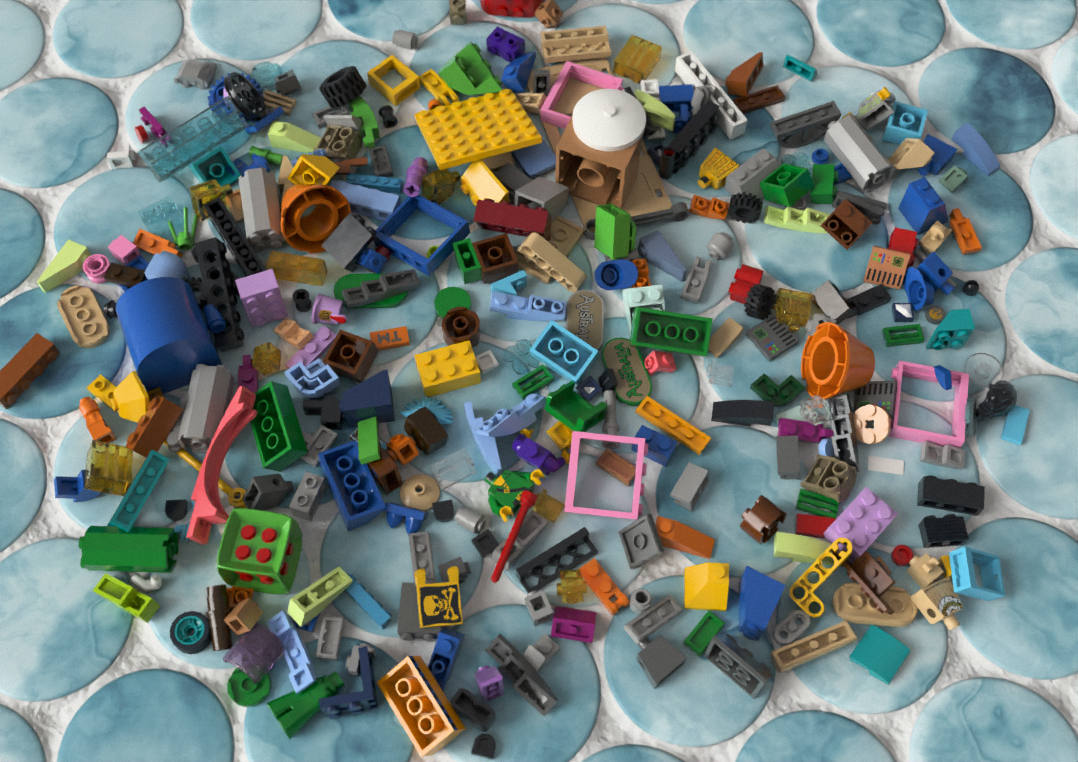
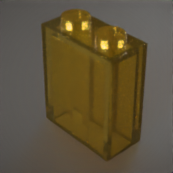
[613,35,662,84]
[84,440,133,496]

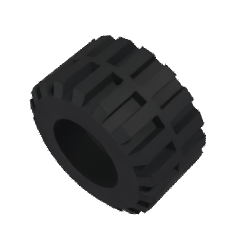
[319,66,366,108]

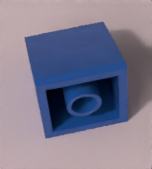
[898,177,948,235]
[739,566,786,641]

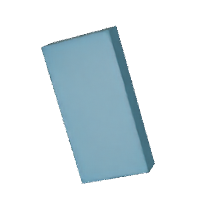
[1001,405,1030,445]

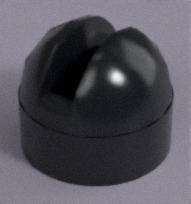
[963,280,979,296]

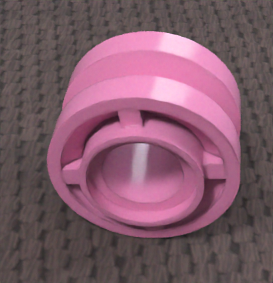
[83,254,111,284]

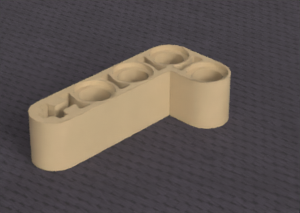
[515,232,587,293]

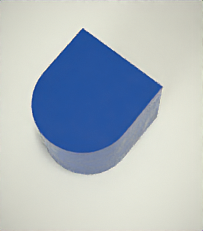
[116,277,223,394]

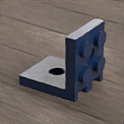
[319,646,378,719]

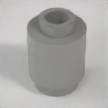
[392,30,418,50]
[455,506,486,533]
[630,589,652,615]

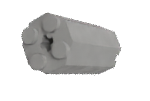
[824,114,895,192]
[238,167,285,251]
[178,364,234,454]

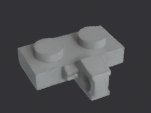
[300,425,339,468]

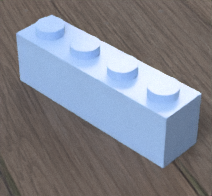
[329,179,400,221]

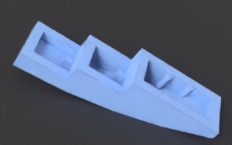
[464,401,502,477]

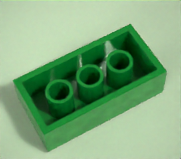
[629,307,713,357]
[250,381,308,472]

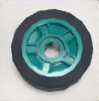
[170,611,212,654]

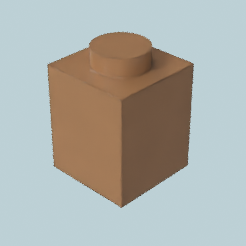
[224,598,263,635]

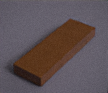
[732,85,785,114]

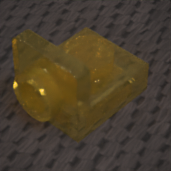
[533,489,564,523]

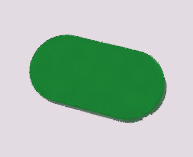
[334,273,408,308]

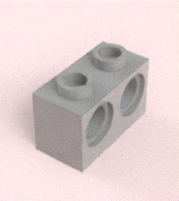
[289,472,328,522]

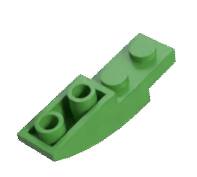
[349,96,380,154]

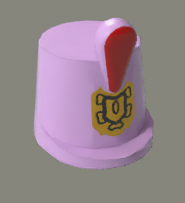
[311,294,347,325]

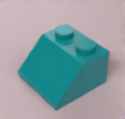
[189,146,241,195]

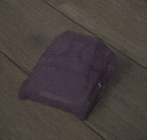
[223,623,285,684]

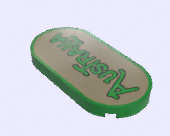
[602,338,652,406]

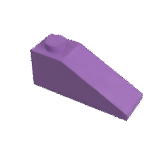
[474,665,504,703]

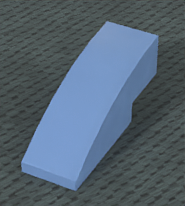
[951,122,1000,176]

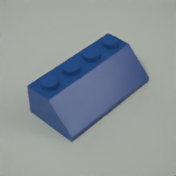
[318,440,386,531]

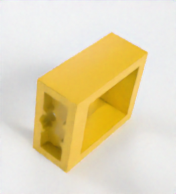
[367,55,421,106]

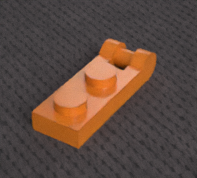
[578,558,630,615]

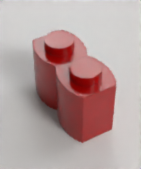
[728,264,764,304]

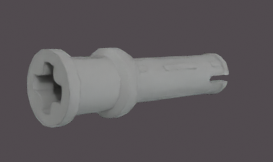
[602,390,620,449]

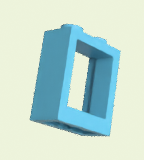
[949,547,1005,601]

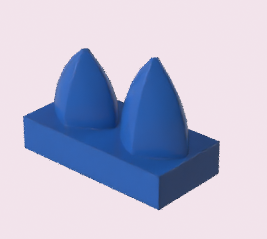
[384,502,428,536]

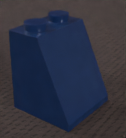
[339,370,395,428]

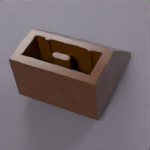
[820,199,873,250]

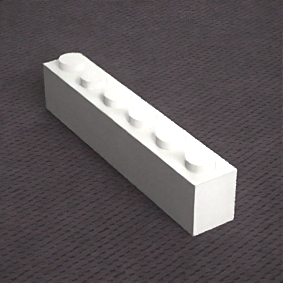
[675,51,748,140]

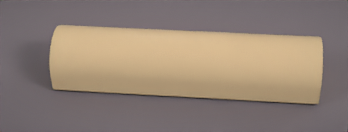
[771,621,857,673]

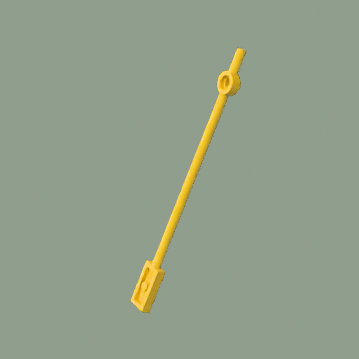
[86,374,246,509]

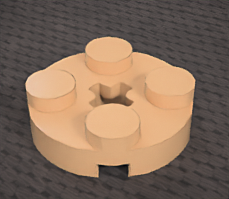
[853,405,891,444]

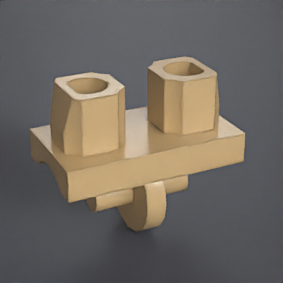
[918,221,952,255]

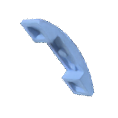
[267,610,316,694]

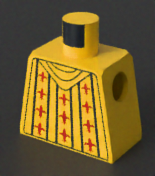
[698,148,740,190]

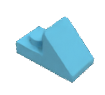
[491,270,527,296]

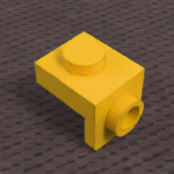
[546,421,573,450]

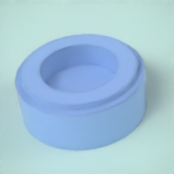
[819,439,835,457]

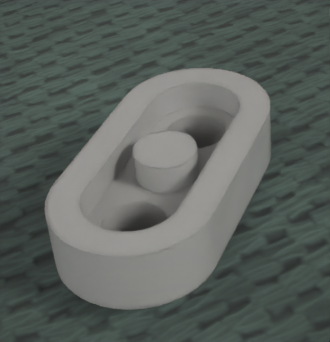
[773,610,810,646]

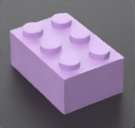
[235,269,288,327]
[823,487,898,562]

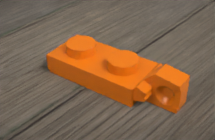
[949,208,982,255]
[133,229,183,258]

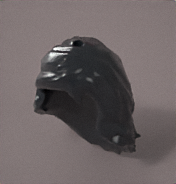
[976,380,1017,421]

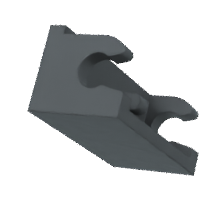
[776,436,800,480]

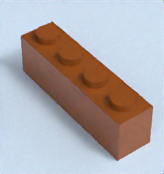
[0,333,60,409]

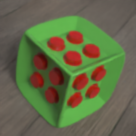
[217,508,302,595]

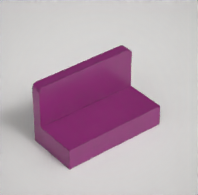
[551,606,597,643]

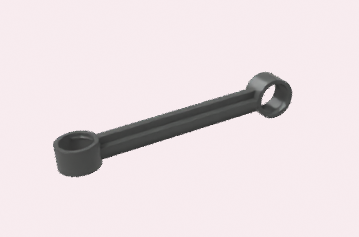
[585,202,690,240]

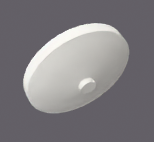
[572,89,646,151]

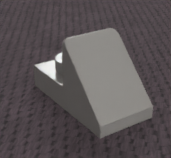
[523,633,560,673]

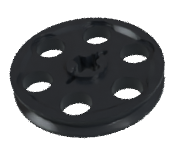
[224,72,266,121]

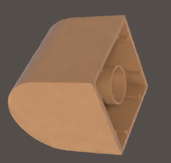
[555,115,643,209]

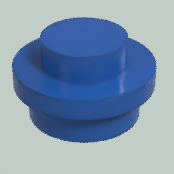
[811,149,829,164]

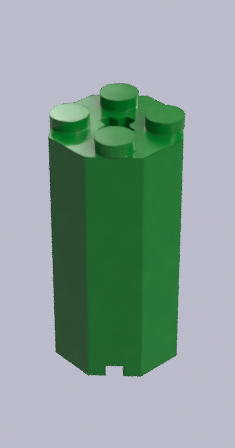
[79,526,179,573]

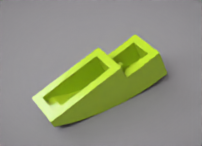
[92,573,160,623]

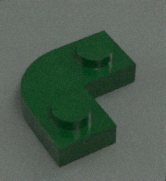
[750,373,805,407]

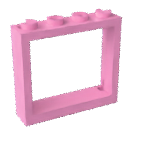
[540,61,624,129]
[888,361,969,448]
[564,431,648,520]

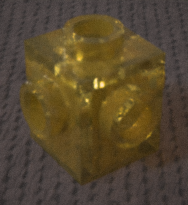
[252,342,281,376]
[556,569,587,604]

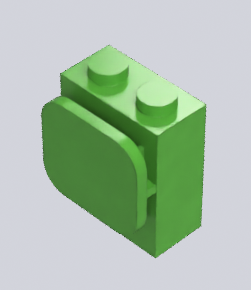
[594,204,636,260]

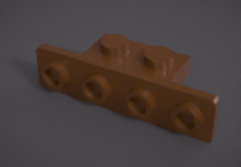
[831,550,896,615]

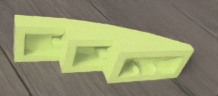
[764,205,830,233]

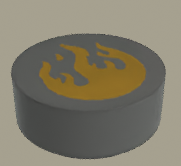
[925,305,946,325]

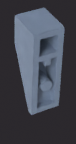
[638,230,687,282]

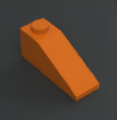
[655,516,715,559]

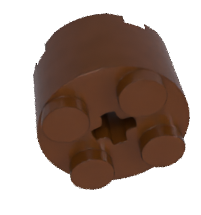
[442,307,480,347]
[740,495,787,545]

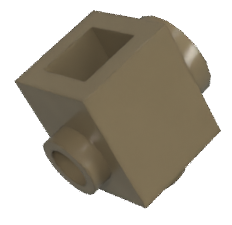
[449,0,467,24]

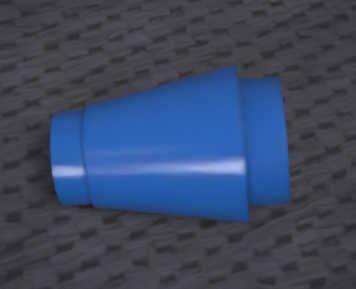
[203,304,226,333]

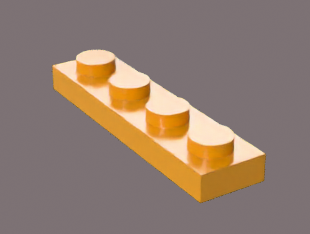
[635,396,711,455]

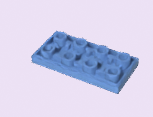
[511,138,556,179]

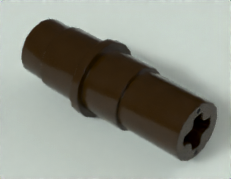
[206,584,233,651]

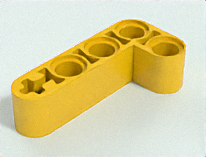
[789,538,853,618]

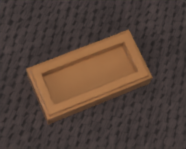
[596,448,636,486]

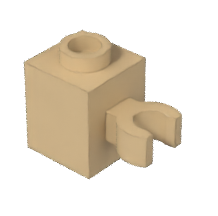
[906,553,944,589]

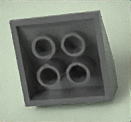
[704,632,773,699]

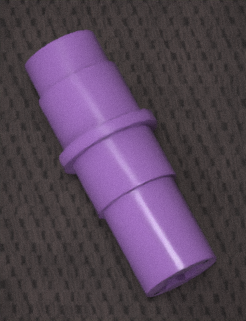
[404,157,428,197]

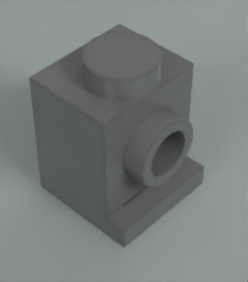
[274,69,302,95]
[438,557,471,584]

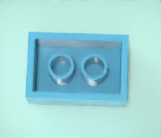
[529,320,600,386]

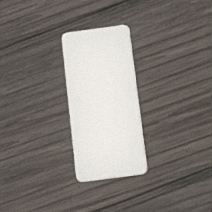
[868,456,904,475]

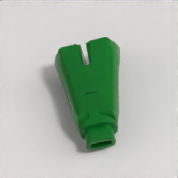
[267,671,344,739]

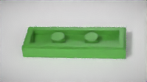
[357,416,381,465]

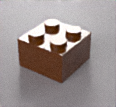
[472,233,519,284]
[322,329,379,383]

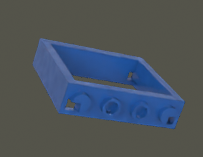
[373,195,470,277]

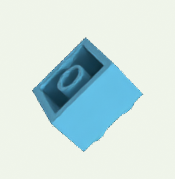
[882,101,928,145]

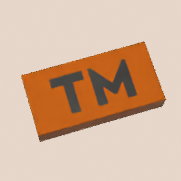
[370,326,410,351]

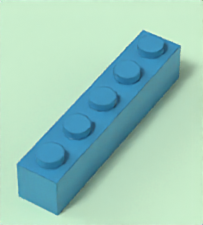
[346,173,403,194]
[344,573,392,629]

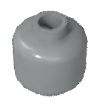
[707,232,734,260]

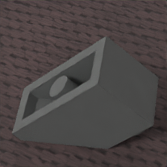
[533,69,550,97]

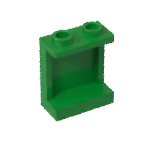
[544,381,608,432]

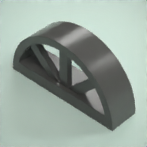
[770,101,842,148]

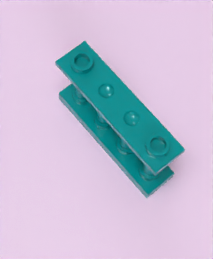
[107,450,170,532]

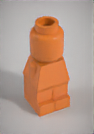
[79,397,116,448]

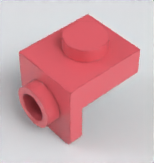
[644,350,676,376]

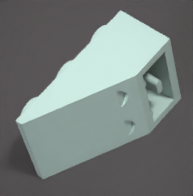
[622,285,665,334]

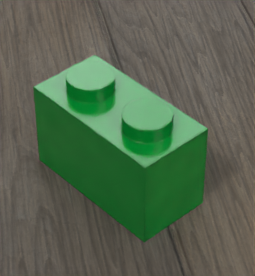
[811,164,838,204]
[452,238,482,284]

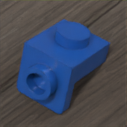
[669,104,691,132]
[357,248,387,274]

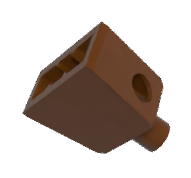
[367,448,403,495]

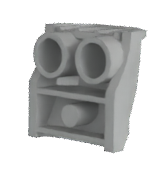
[174,59,217,90]

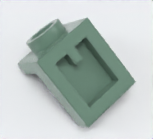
[939,165,968,193]

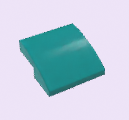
[849,625,911,685]

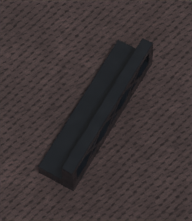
[516,527,598,594]

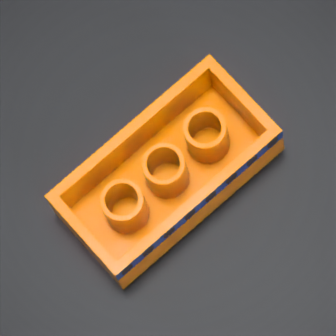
[377,656,466,757]

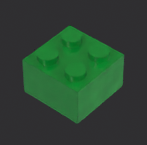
[759,163,814,207]

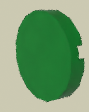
[434,286,471,318]
[227,663,272,708]

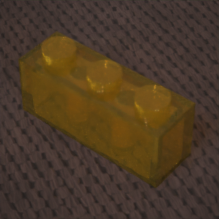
[266,251,328,287]

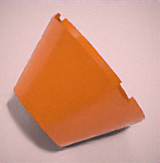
[281,184,351,253]
[801,322,875,400]

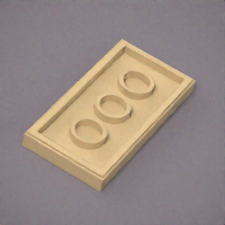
[519,216,585,284]

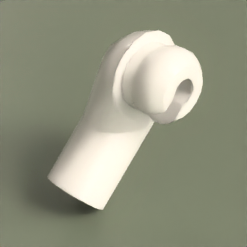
[131,573,163,592]

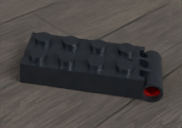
[659,100,720,179]

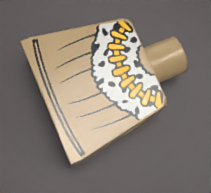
[910,577,963,631]

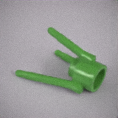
[168,207,198,250]

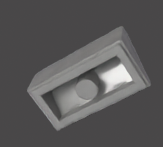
[323,115,362,132]

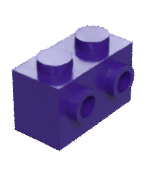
[486,26,525,62]

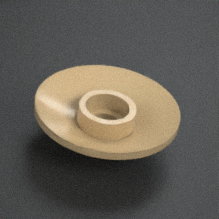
[400,474,440,511]

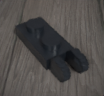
[846,284,891,319]

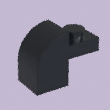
[302,393,344,430]

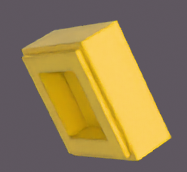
[938,555,952,580]

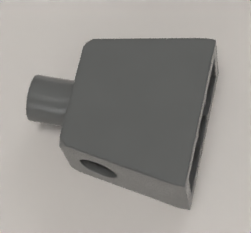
[242,473,294,511]
[636,636,687,689]

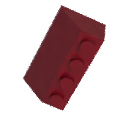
[473,198,551,241]

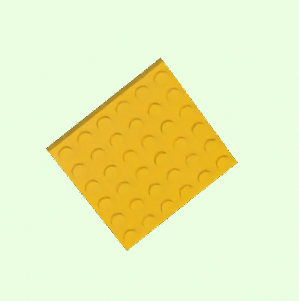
[414,89,542,170]

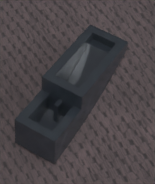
[711,400,774,427]

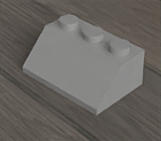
[724,148,779,201]

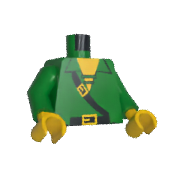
[484,469,545,522]

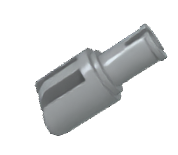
[691,85,712,119]

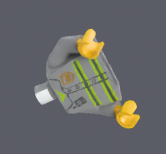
[842,87,896,131]

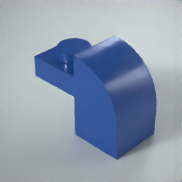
[54,470,104,502]

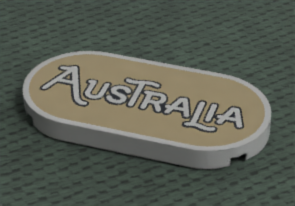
[566,290,604,350]

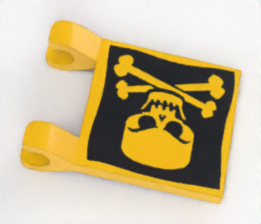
[414,566,463,628]

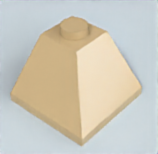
[888,138,934,169]

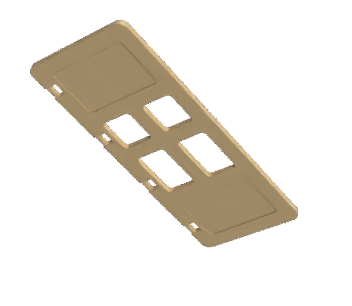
[527,57,672,232]

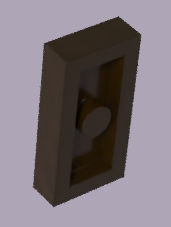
[104,263,146,287]

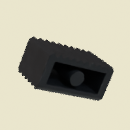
[918,514,969,548]

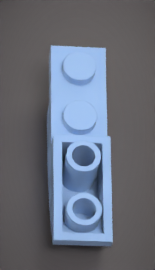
[489,291,566,321]
[476,394,546,437]

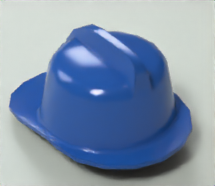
[594,259,638,290]
[903,267,934,311]

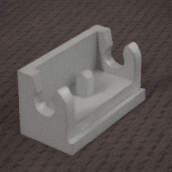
[670,462,710,512]

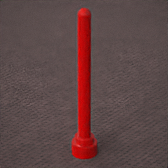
[491,491,538,583]

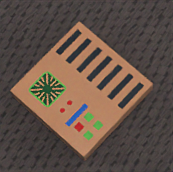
[863,245,910,290]

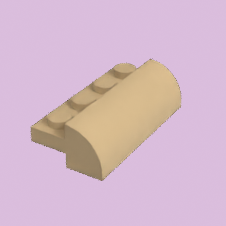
[541,26,611,63]

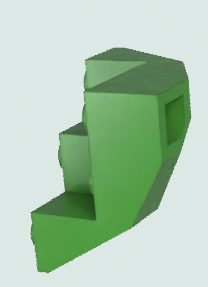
[439,41,503,95]

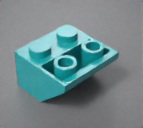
[926,309,975,350]

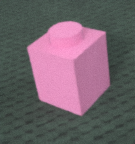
[108,235,141,265]

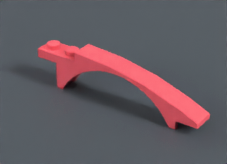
[186,386,257,545]

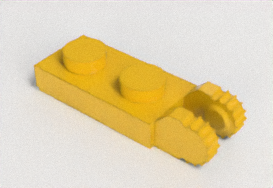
[419,69,459,106]

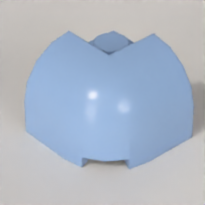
[144,250,191,281]
[284,358,340,399]

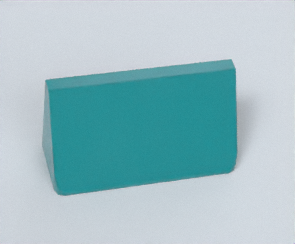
[783,54,817,82]

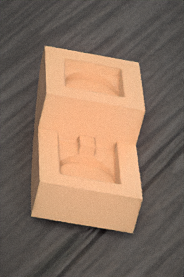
[273,318,314,350]

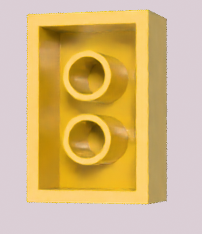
[414,340,481,397]

